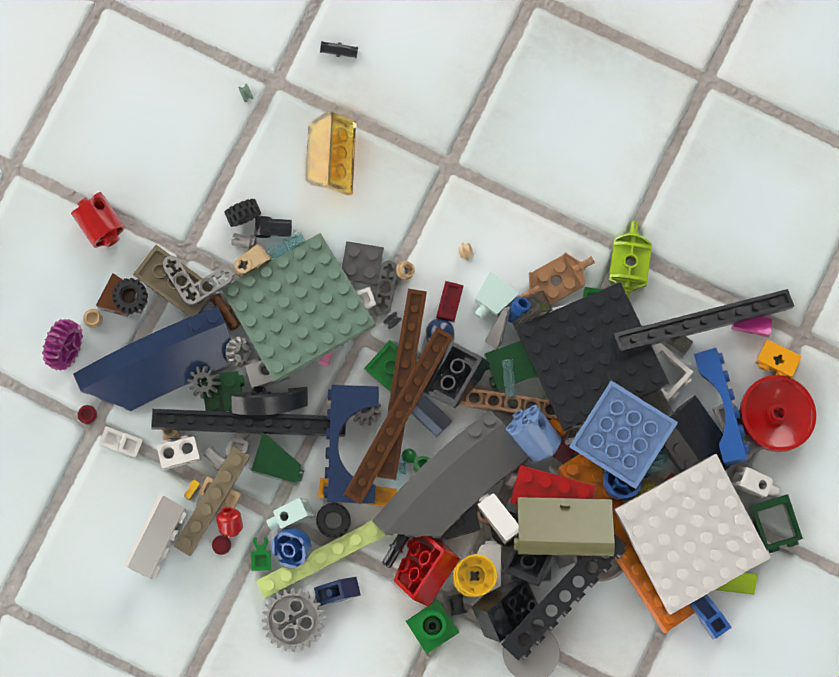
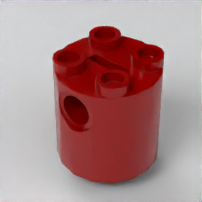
[71,192,125,248]

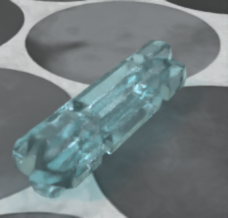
[502,359,516,398]

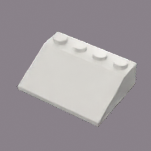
[124,494,187,579]

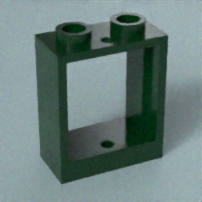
[749,494,803,554]

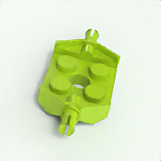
[608,221,652,298]

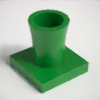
[405,600,459,654]

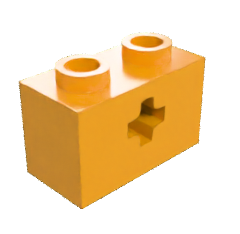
[755,339,802,378]

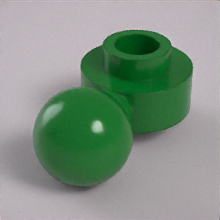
[401,448,430,473]

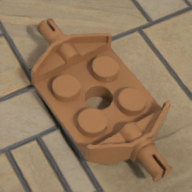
[518,252,595,307]

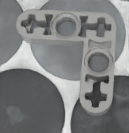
[163,256,233,306]

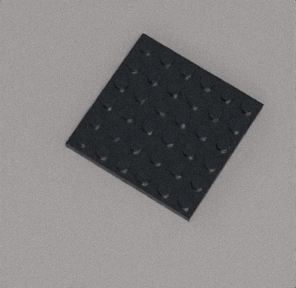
[515,282,670,431]

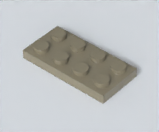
[133,245,214,317]

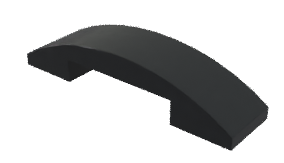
[231,387,308,415]

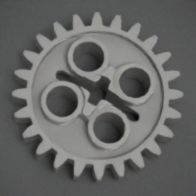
[261,588,325,652]

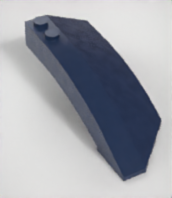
[73,306,236,412]

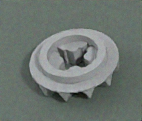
[226,337,253,367]

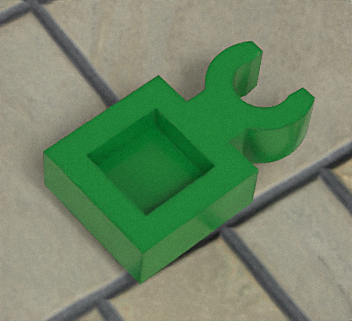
[251,537,271,571]

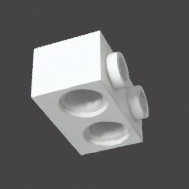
[157,434,201,470]

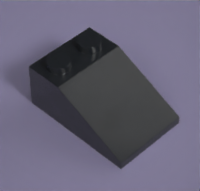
[423,341,490,409]
[503,548,559,587]

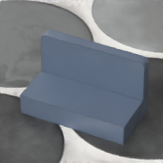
[411,395,452,438]

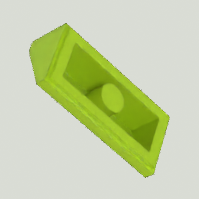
[715,573,757,595]

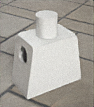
[731,467,779,498]

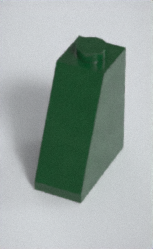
[251,433,304,485]

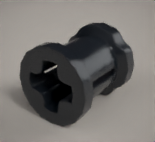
[447,594,468,616]

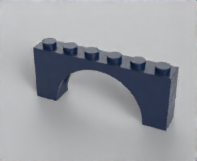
[324,385,379,504]

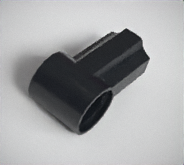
[254,216,292,238]

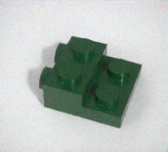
[201,371,245,412]

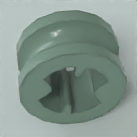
[238,83,254,102]

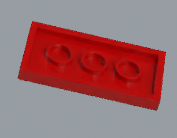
[510,465,596,505]

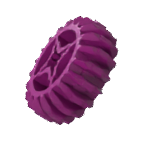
[42,319,83,371]

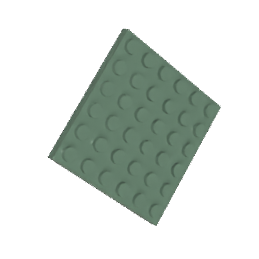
[221,233,376,383]

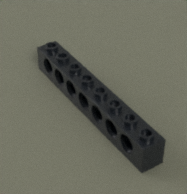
[501,534,626,661]

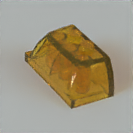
[305,112,356,195]

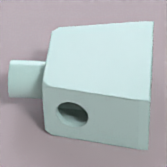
[474,272,519,320]
[267,498,315,530]

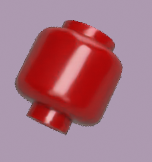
[216,507,243,538]

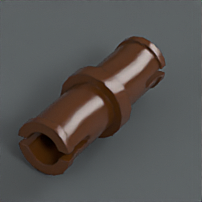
[210,293,241,331]

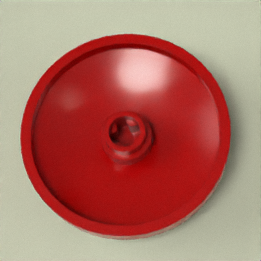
[739,375,816,452]

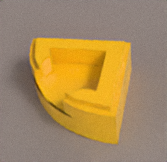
[184,479,202,501]

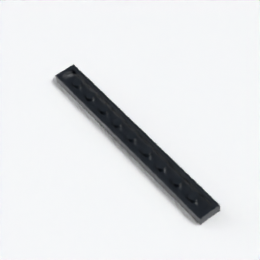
[612,289,794,354]
[151,409,346,437]

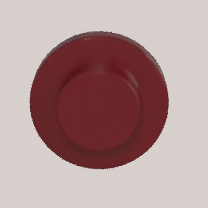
[78,405,97,424]
[212,535,231,555]

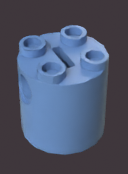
[506,405,562,462]

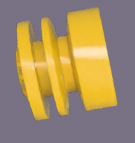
[452,554,497,598]

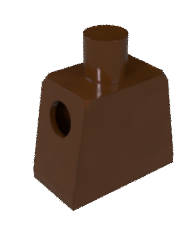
[96,273,146,317]

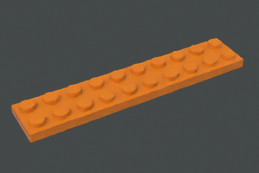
[556,454,695,633]

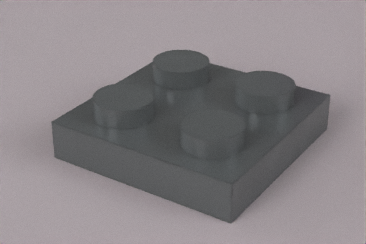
[342,241,384,285]

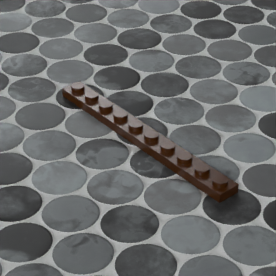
[377,289,427,481]
[343,327,453,504]

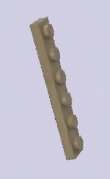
[174,446,251,556]

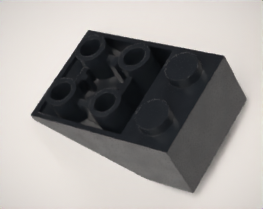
[471,578,538,642]

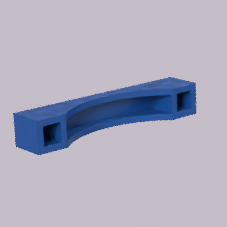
[694,348,751,467]
[690,594,732,639]

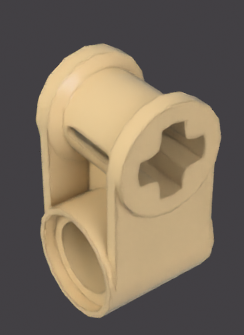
[234,244,272,277]

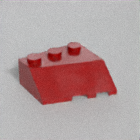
[394,536,461,607]

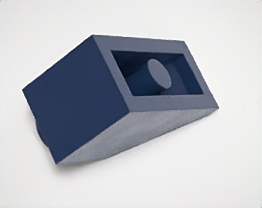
[314,577,361,606]

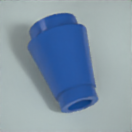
[508,297,530,323]

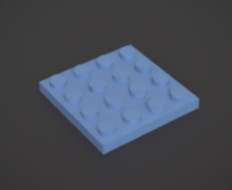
[569,381,678,489]

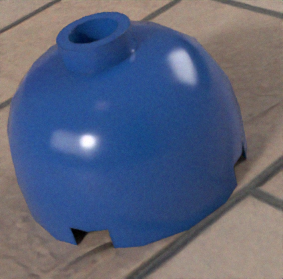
[603,470,643,500]
[271,528,312,568]

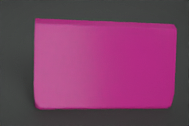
[731,317,773,338]

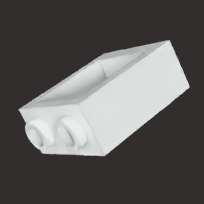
[653,343,693,403]

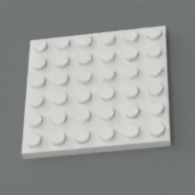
[614,454,771,615]

